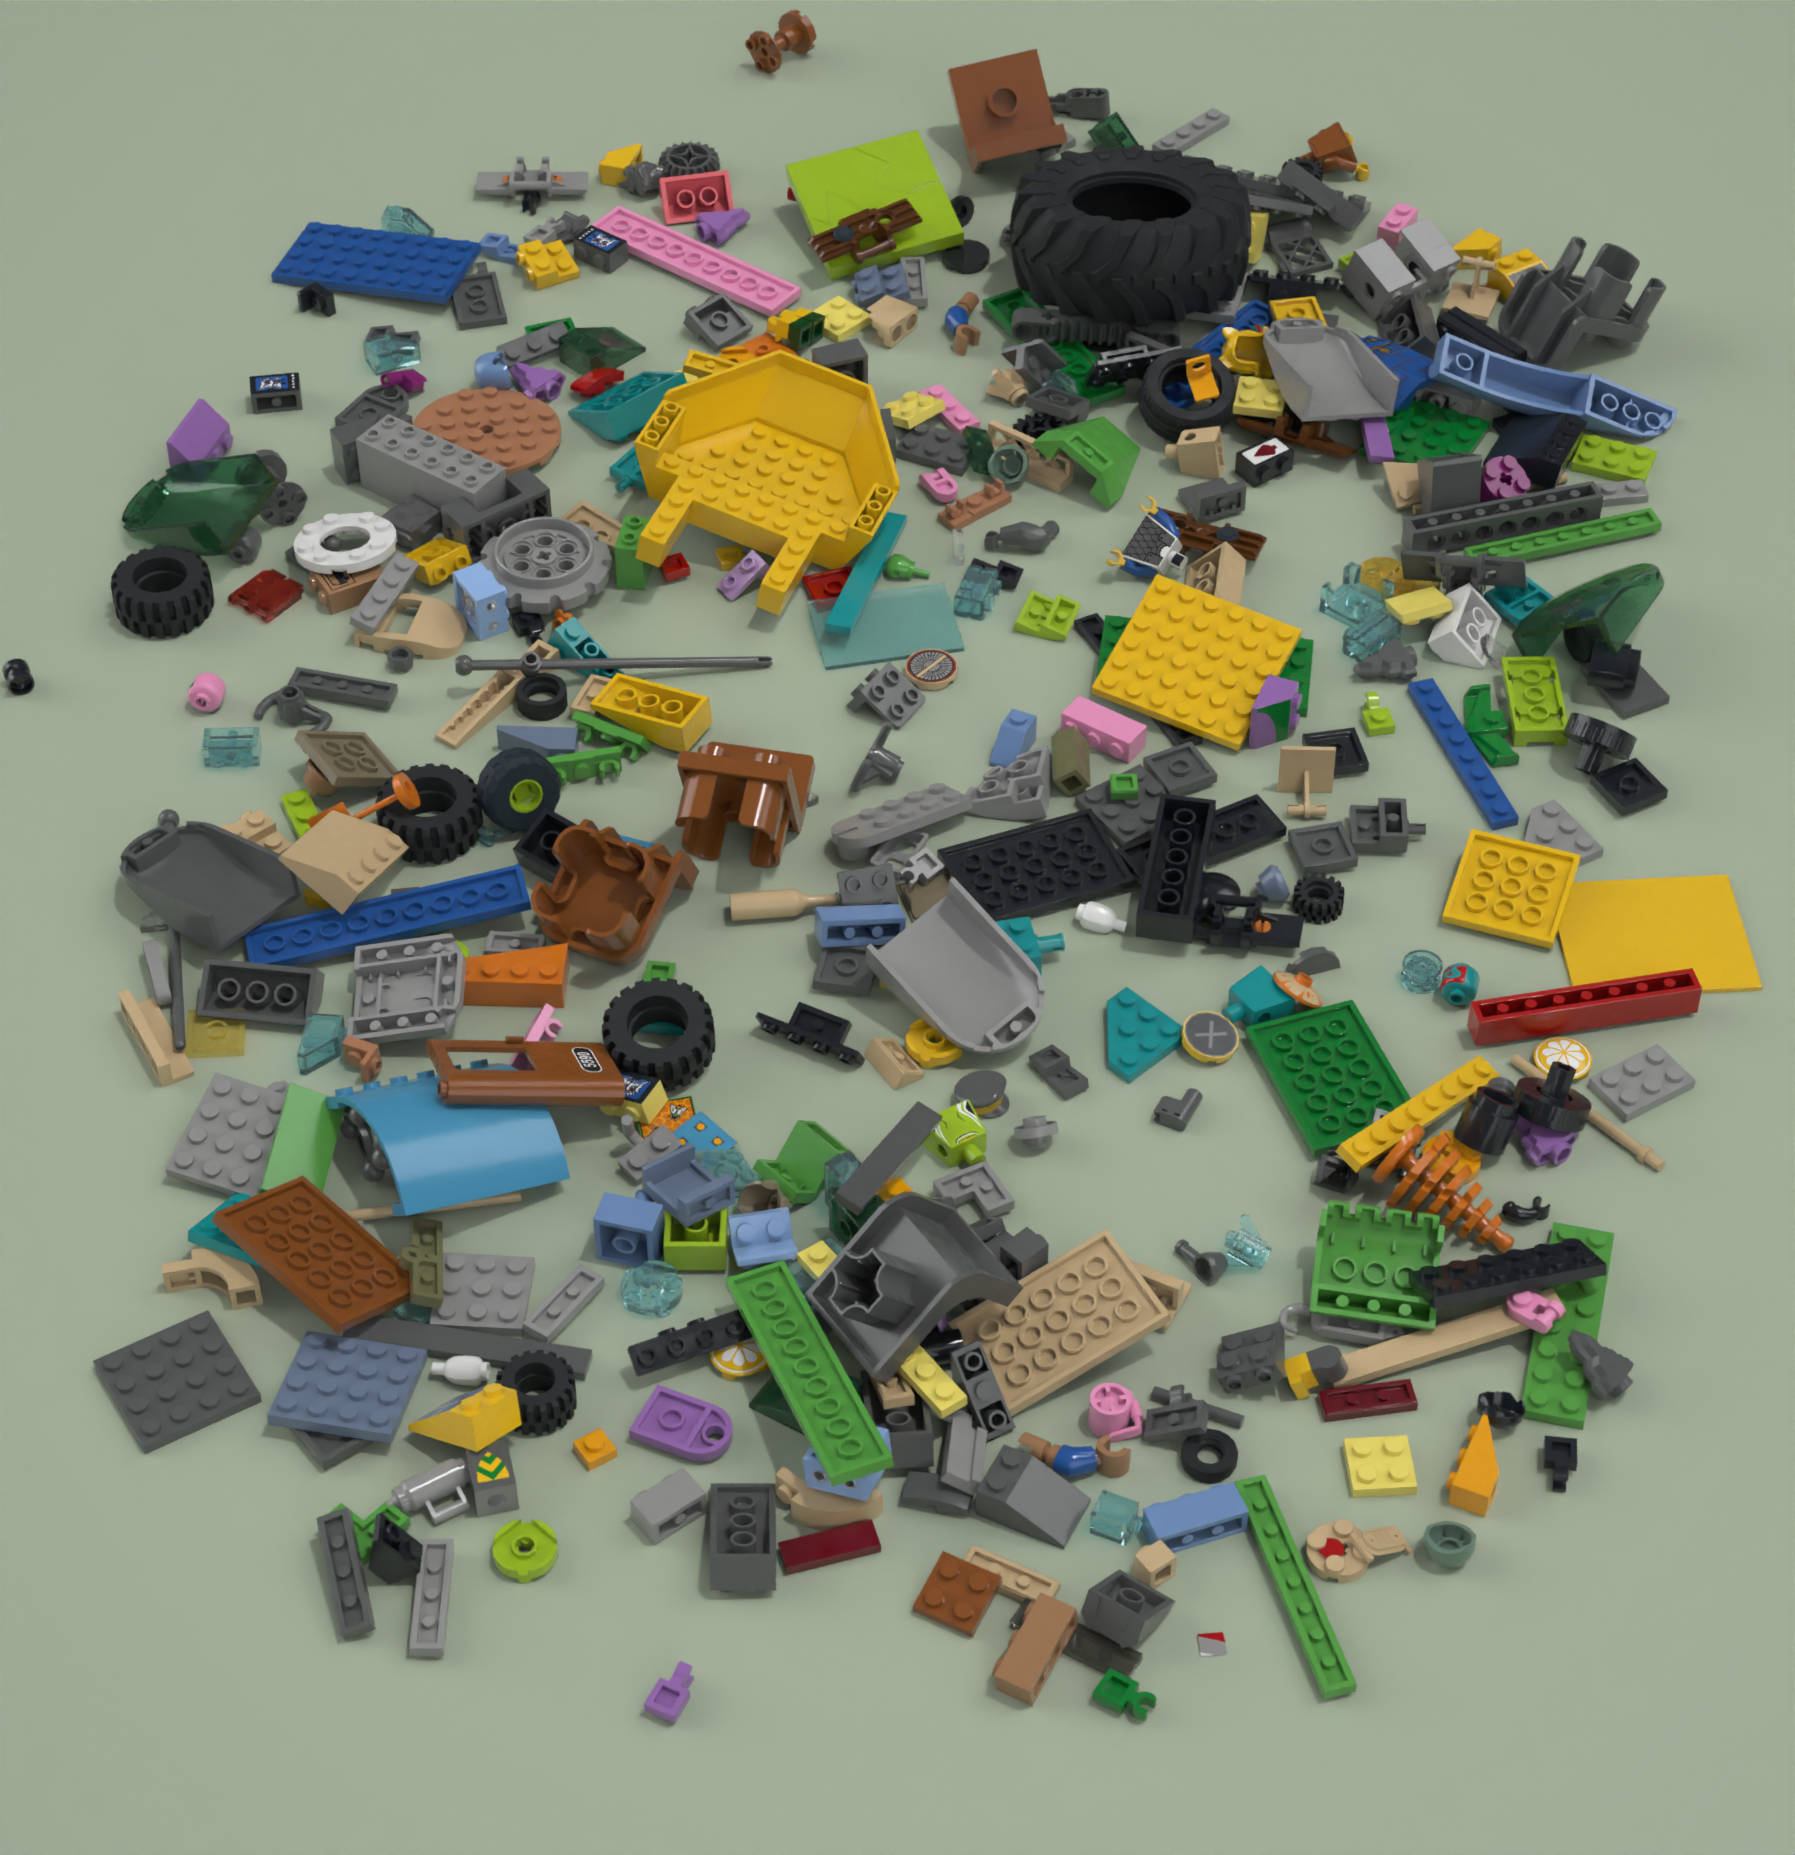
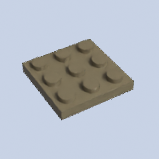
[294,730,399,788]

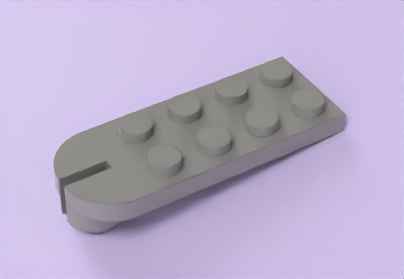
[831,783,973,861]

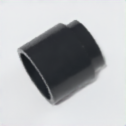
[1587,638,1642,692]
[1453,1086,1519,1156]

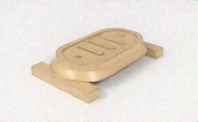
[1348,1525,1413,1563]

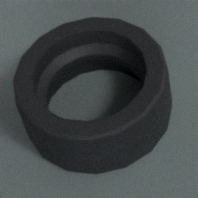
[1563,610,1607,663]
[516,673,568,721]

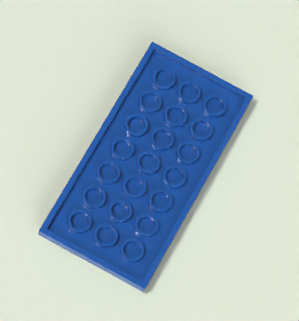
[271,222,482,304]

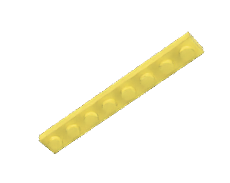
[797,1240,967,1419]

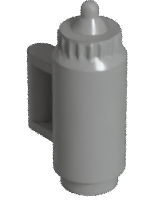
[386,1457,471,1525]

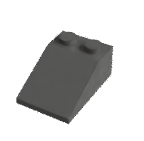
[975,1444,1091,1550]

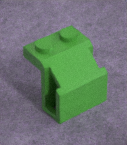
[752,1120,855,1205]

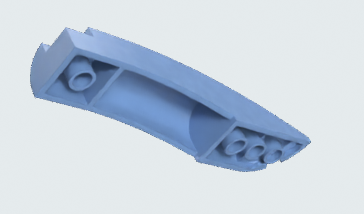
[1428,333,1678,438]

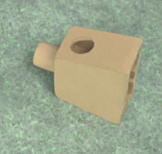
[1165,426,1225,479]

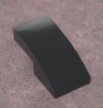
[964,558,1024,589]

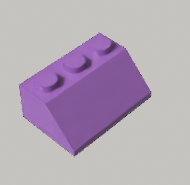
[166,398,233,488]

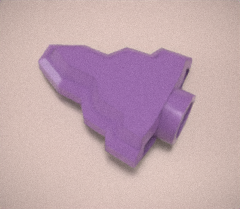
[695,208,750,246]
[509,362,566,401]
[1514,1115,1579,1167]

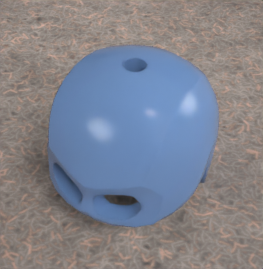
[474,351,514,390]

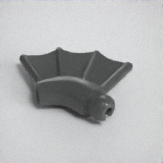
[553,211,590,243]

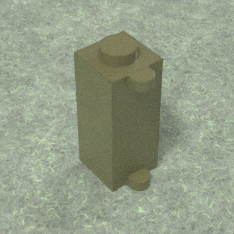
[1051,725,1091,797]

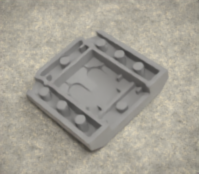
[346,933,467,1044]

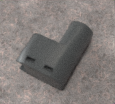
[1154,1088,1203,1131]

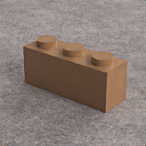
[992,1592,1078,1706]

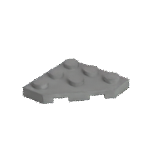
[1524,799,1604,867]

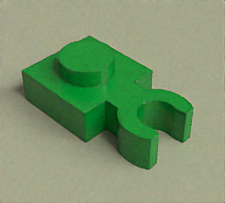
[1092,1668,1157,1721]

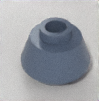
[1255,865,1290,901]

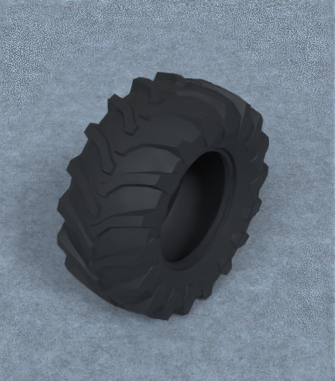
[1009,145,1251,326]

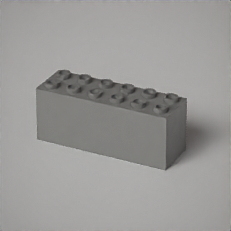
[356,414,508,525]

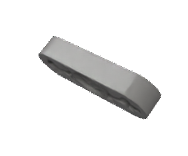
[142,939,172,1006]

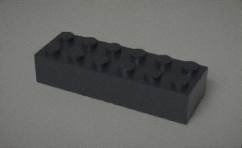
[1136,794,1216,944]

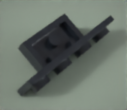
[755,1002,865,1065]
[627,1310,753,1377]

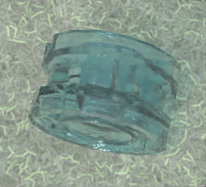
[1401,950,1443,994]

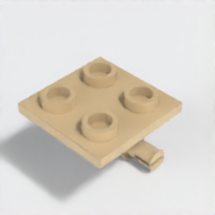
[1442,255,1500,321]
[1277,746,1336,818]

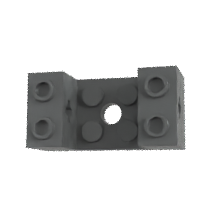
[441,468,552,566]

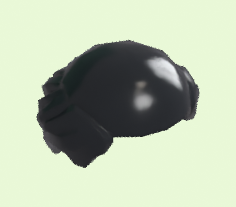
[1477,1391,1525,1430]

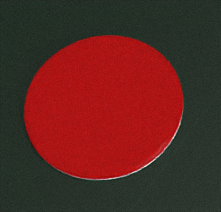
[1318,1538,1344,1558]

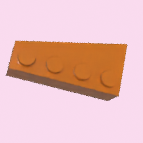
[463,943,570,1008]

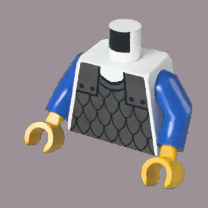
[1106,496,1188,578]

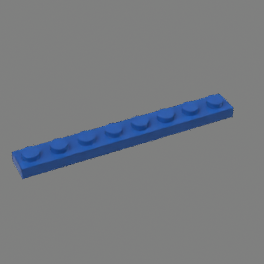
[1407,678,1519,831]

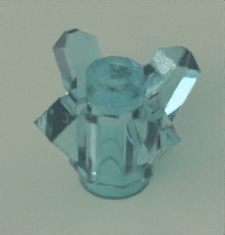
[1224,1214,1272,1269]

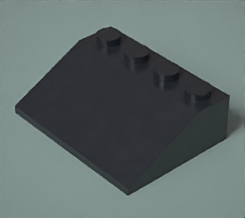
[1483,413,1588,489]

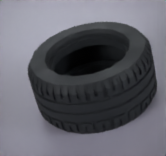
[1139,348,1236,443]

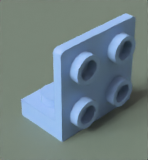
[728,1207,798,1269]

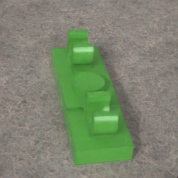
[572,710,652,762]
[546,746,622,786]

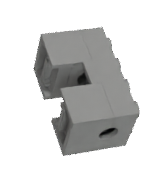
[1341,218,1461,321]

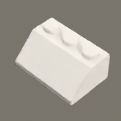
[1427,582,1502,669]

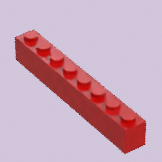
[1467,968,1702,1046]

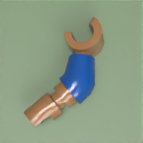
[945,292,981,356]
[1018,1432,1131,1478]

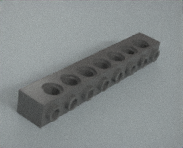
[1401,481,1603,552]

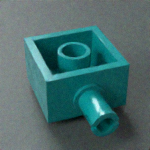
[995,916,1065,975]

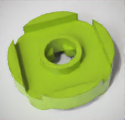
[492,1519,559,1583]

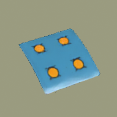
[673,1111,737,1168]

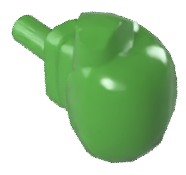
[885,554,930,579]

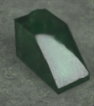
[1088,111,1139,149]

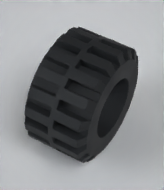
[495,1350,577,1436]

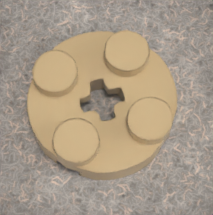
[1306,1519,1369,1583]

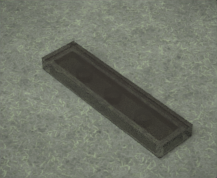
[1009,1597,1143,1678]

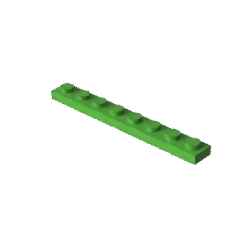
[1463,508,1662,560]
[1234,1475,1357,1699]

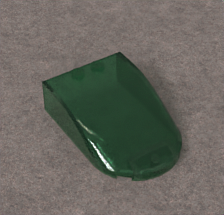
[121,453,279,556]
[1511,563,1664,657]

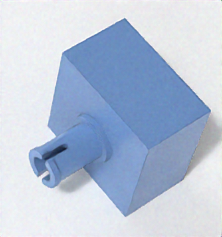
[593,1189,665,1272]

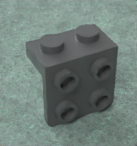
[846,662,925,729]

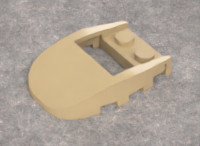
[354,593,468,660]

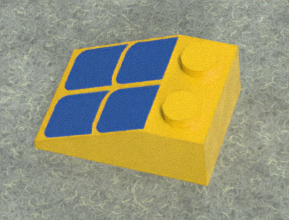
[408,1383,522,1452]

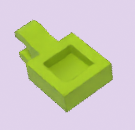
[1361,691,1396,737]

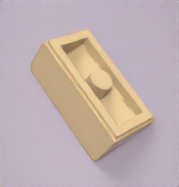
[864,1038,925,1090]

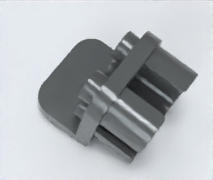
[1498,236,1666,370]

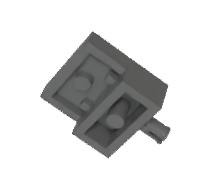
[1349,798,1426,853]

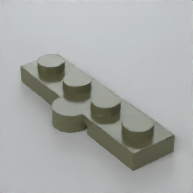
[398,1216,444,1309]

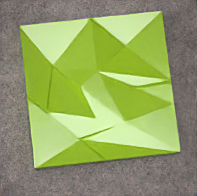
[786,130,964,280]

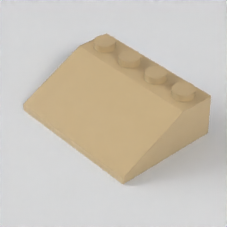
[278,810,409,915]

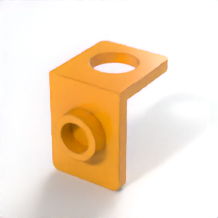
[1186,354,1219,403]

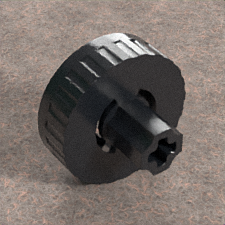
[1563,713,1637,775]
[1512,1061,1592,1133]

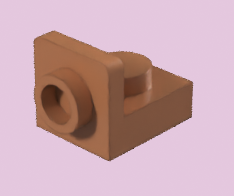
[342,1035,383,1083]

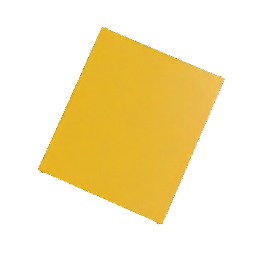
[1557,875,1762,993]

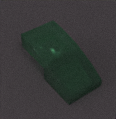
[962,426,994,476]

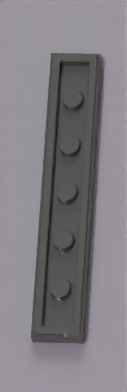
[833,1101,943,1216]

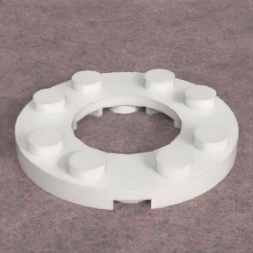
[293,512,398,574]

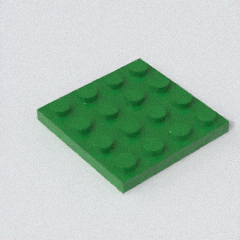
[1359,398,1491,463]

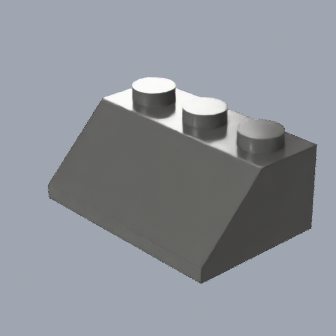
[1377,293,1440,360]

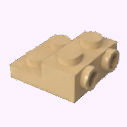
[220,809,292,854]

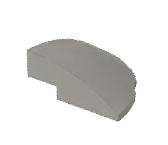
[964,746,1051,820]

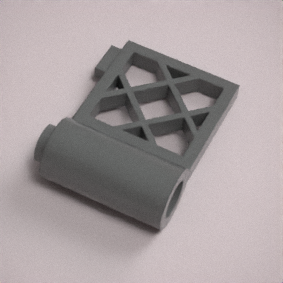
[1264,216,1334,278]

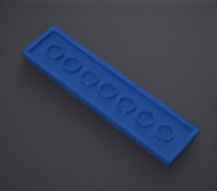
[1139,299,1273,410]

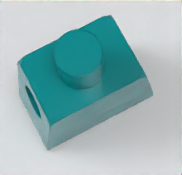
[1221,965,1295,1027]

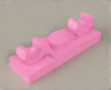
[509,1003,563,1071]

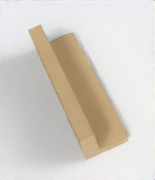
[118,989,194,1087]

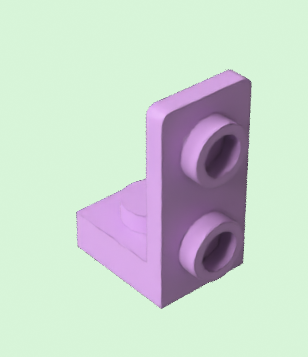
[717,549,770,601]

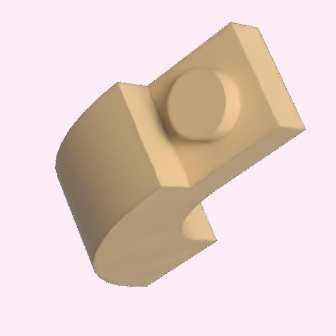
[161,1248,263,1310]
[775,1467,883,1531]

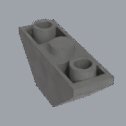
[950,1340,1016,1440]

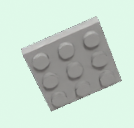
[429,1253,535,1337]

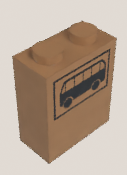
[307,564,384,615]

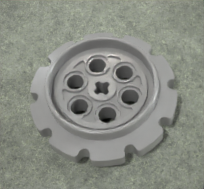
[479,517,611,615]

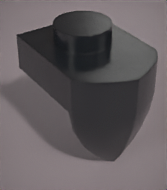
[1312,1154,1359,1194]

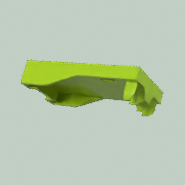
[1500,656,1568,746]

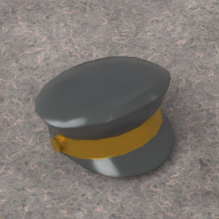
[954,1070,1010,1118]

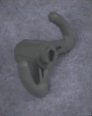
[254,685,332,731]
[850,721,905,792]

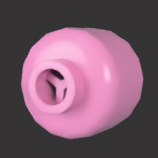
[187,673,226,712]

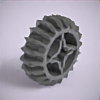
[658,141,720,178]

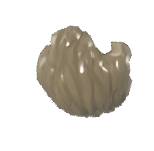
[737,1179,793,1214]

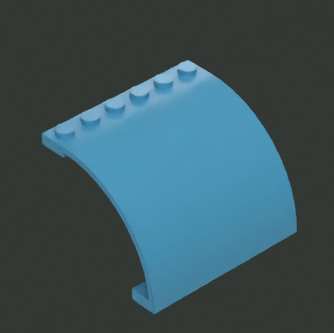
[325,1059,570,1216]

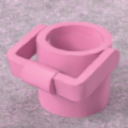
[1088,1382,1144,1443]

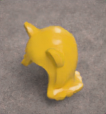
[1219,326,1272,380]

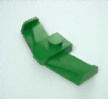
[1463,684,1519,767]

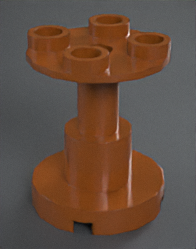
[745,10,816,72]

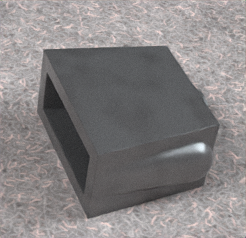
[381,493,442,551]

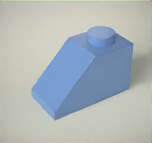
[989,708,1037,769]

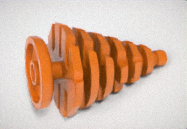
[1371,1123,1514,1253]

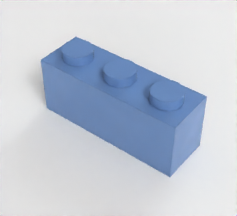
[814,904,906,947]
[1142,1482,1249,1553]

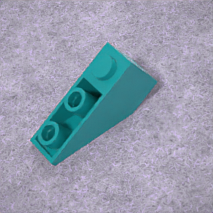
[547,616,625,679]

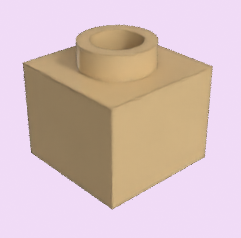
[1133,1539,1177,1589]

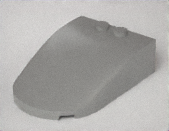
[1263,318,1399,422]
[865,877,1045,1054]

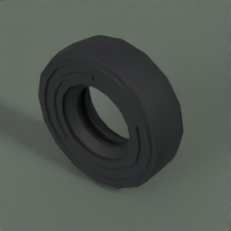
[1180,1428,1238,1483]

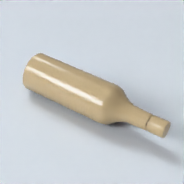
[729,889,836,921]

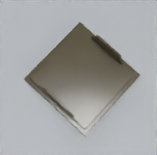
[896,874,953,923]

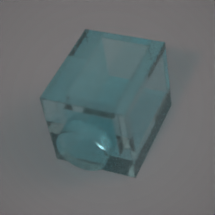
[1090,1490,1142,1546]

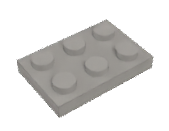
[1588,1044,1695,1123]

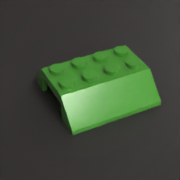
[1309,1200,1445,1331]

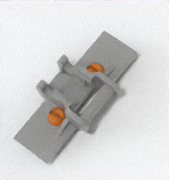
[476,157,588,197]

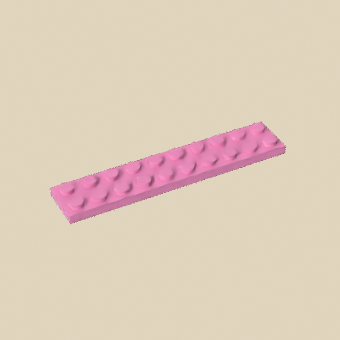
[592,205,801,317]

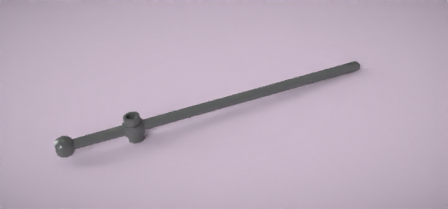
[455,651,773,677]
[158,809,186,1051]

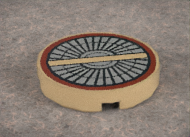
[905,649,958,691]

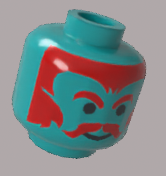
[1440,963,1480,1006]

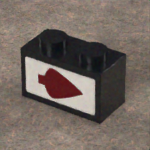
[1235,435,1294,488]

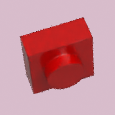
[658,552,691,582]

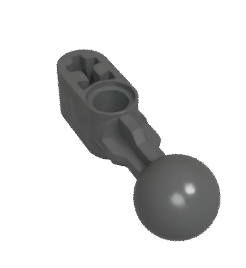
[1048,88,1111,118]

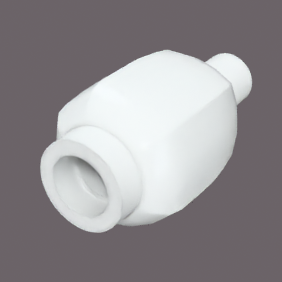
[1075,901,1127,933]
[431,1356,491,1386]

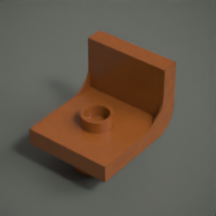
[947,49,1068,173]

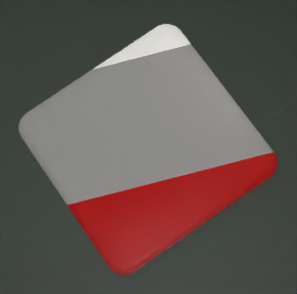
[1197,1632,1227,1656]

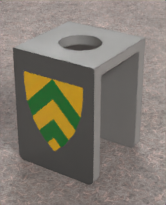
[465,1440,519,1518]

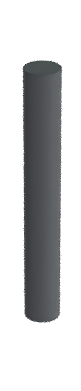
[1151,1386,1245,1428]

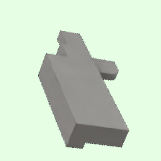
[929,1406,988,1495]

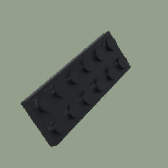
[1116,794,1287,888]
[1409,1238,1606,1309]

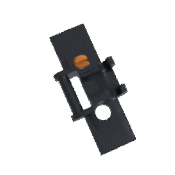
[1193,891,1304,950]

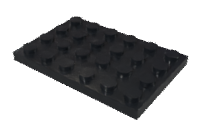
[937,808,1135,921]

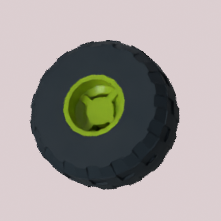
[476,747,561,832]

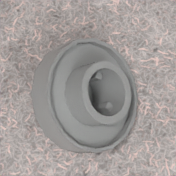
[1014,1115,1058,1149]

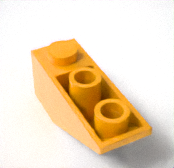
[1446,1414,1499,1517]

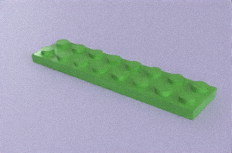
[1523,1222,1614,1430]

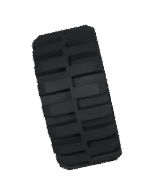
[110,545,214,639]
[375,763,483,865]
[602,978,716,1092]

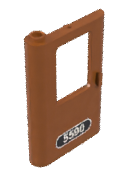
[425,1036,625,1106]

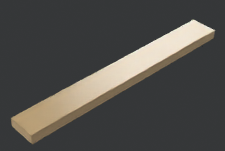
[1330,1288,1566,1389]

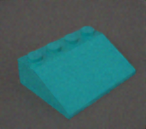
[568,371,687,442]

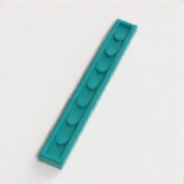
[825,512,907,635]

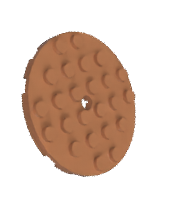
[413,386,561,477]

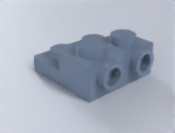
[851,263,911,314]

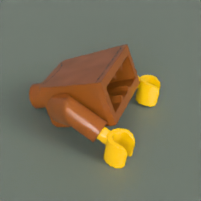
[1299,121,1370,181]

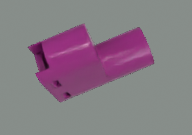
[380,369,427,393]

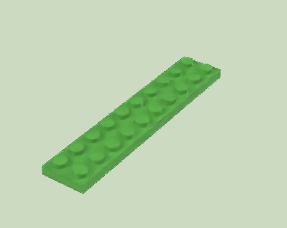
[725,1260,894,1487]

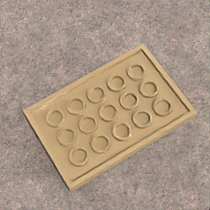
[948,1228,1172,1417]

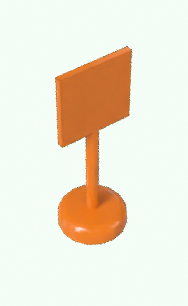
[307,772,420,828]

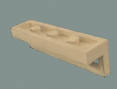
[978,420,1074,493]

